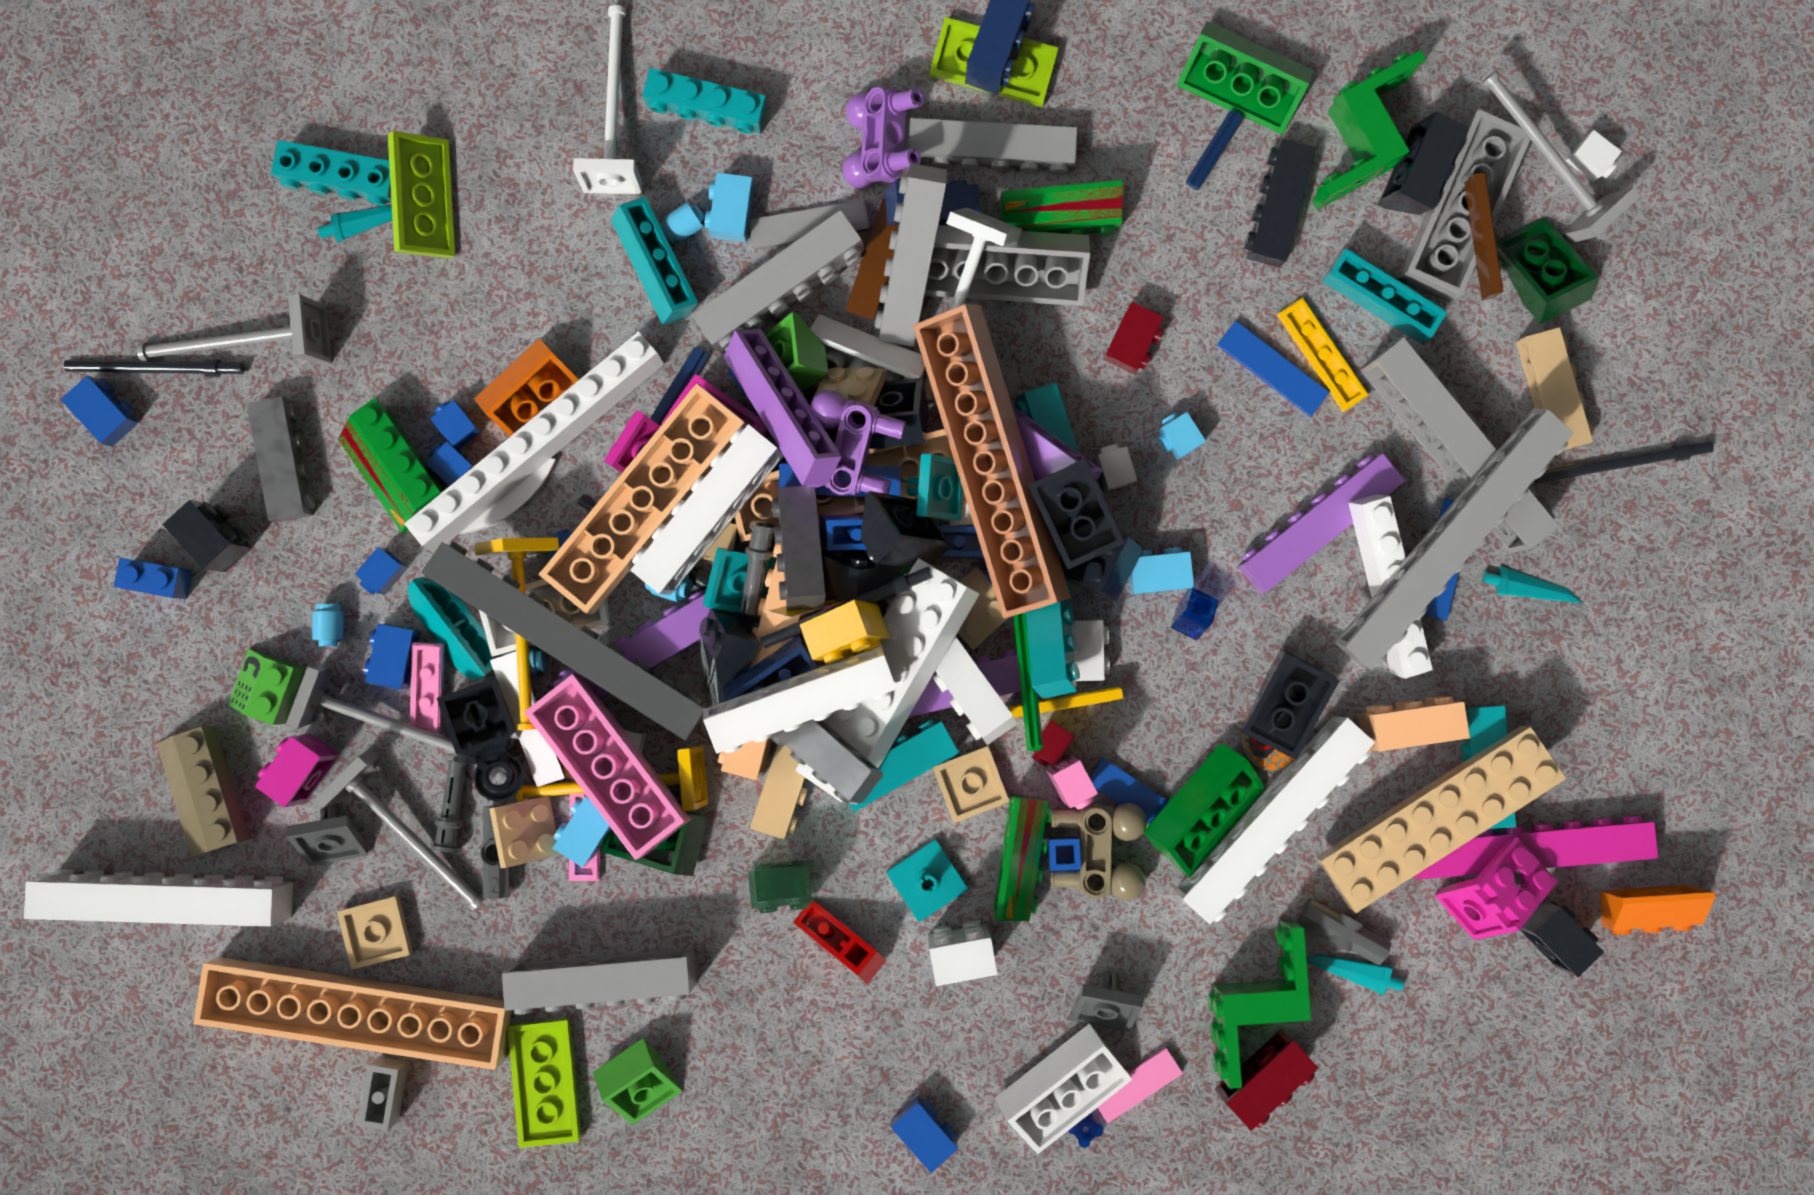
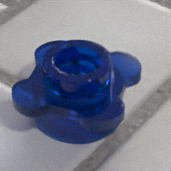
[1068,1113,1104,1148]

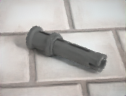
[740,521,776,615]
[431,760,468,853]

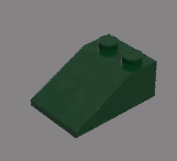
[1496,217,1599,324]
[601,811,709,876]

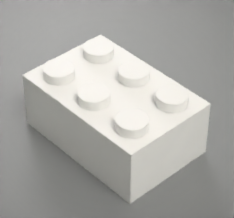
[928,920,998,986]

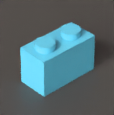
[705,172,754,242]
[1129,547,1194,595]
[553,796,611,868]

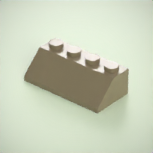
[157,725,250,858]

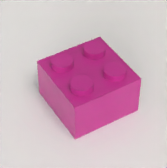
[255,734,339,808]

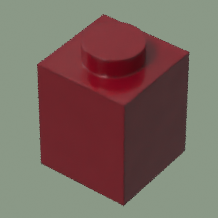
[1031,719,1075,767]

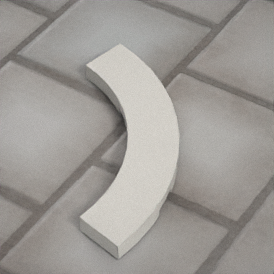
[459,458,557,535]

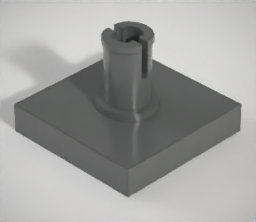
[286,805,368,866]
[1070,971,1143,1032]

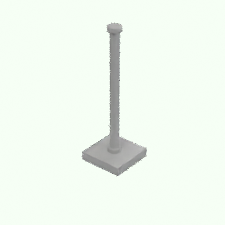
[1481,70,1641,244]
[137,294,332,365]
[286,664,455,753]
[314,748,485,911]

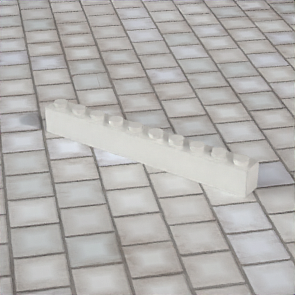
[404,331,664,553]

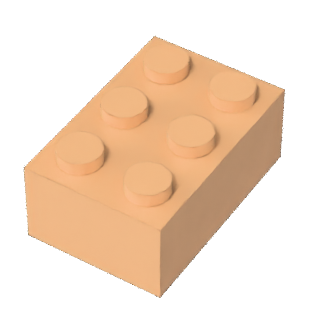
[1358,696,1470,751]

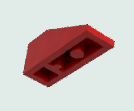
[793,899,886,985]

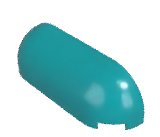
[408,577,494,680]

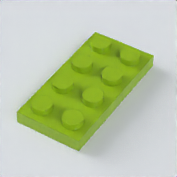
[929,17,1059,107]
[388,131,455,258]
[507,1018,581,1148]

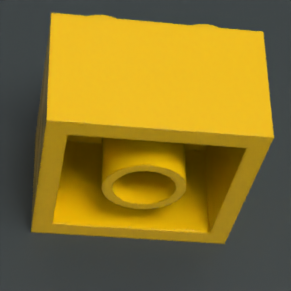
[800,600,890,664]

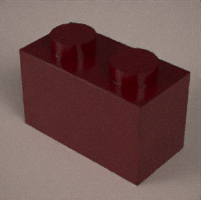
[1103,301,1165,375]

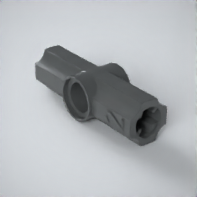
[480,805,511,899]
[1298,898,1392,965]

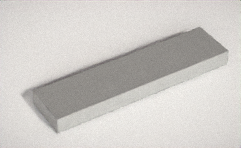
[749,199,870,251]

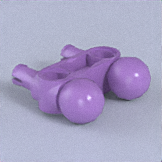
[842,87,924,189]
[807,390,907,495]

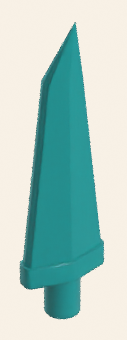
[317,205,393,242]
[1482,566,1583,604]
[1306,954,1405,995]

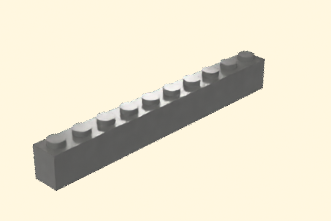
[421,541,704,740]

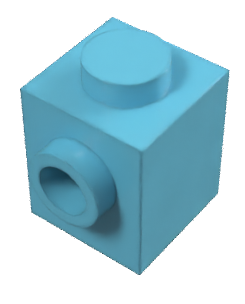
[1158,412,1206,461]

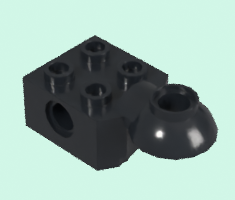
[436,677,525,802]

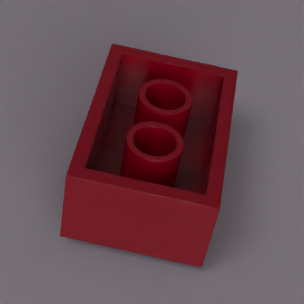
[1215,1028,1319,1131]

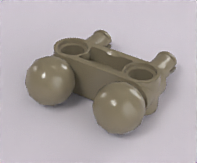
[1051,803,1147,901]

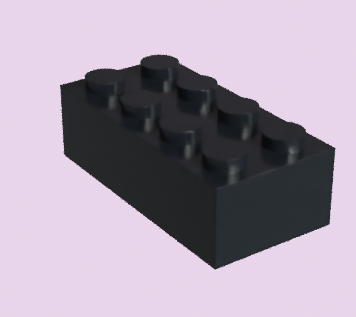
[804,378,929,449]

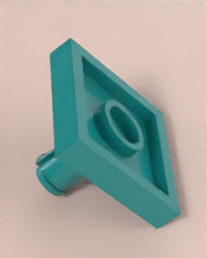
[906,454,963,521]
[703,547,774,613]
[886,838,969,922]

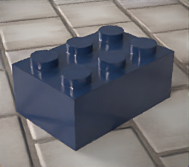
[965,0,1035,95]

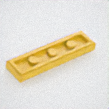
[1277,297,1369,412]
[1006,687,1123,718]

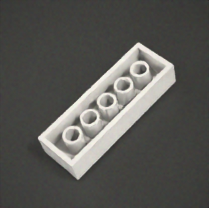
[630,425,784,596]

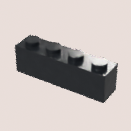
[1244,139,1316,268]

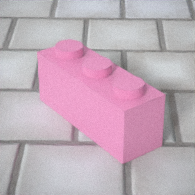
[1045,756,1098,810]

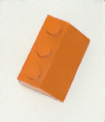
[474,338,579,436]
[1599,885,1715,935]

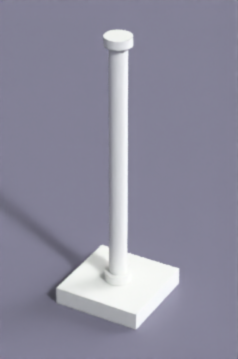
[573,5,643,194]
[924,208,1022,400]

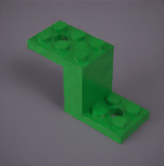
[1311,50,1426,210]
[1208,919,1311,1089]

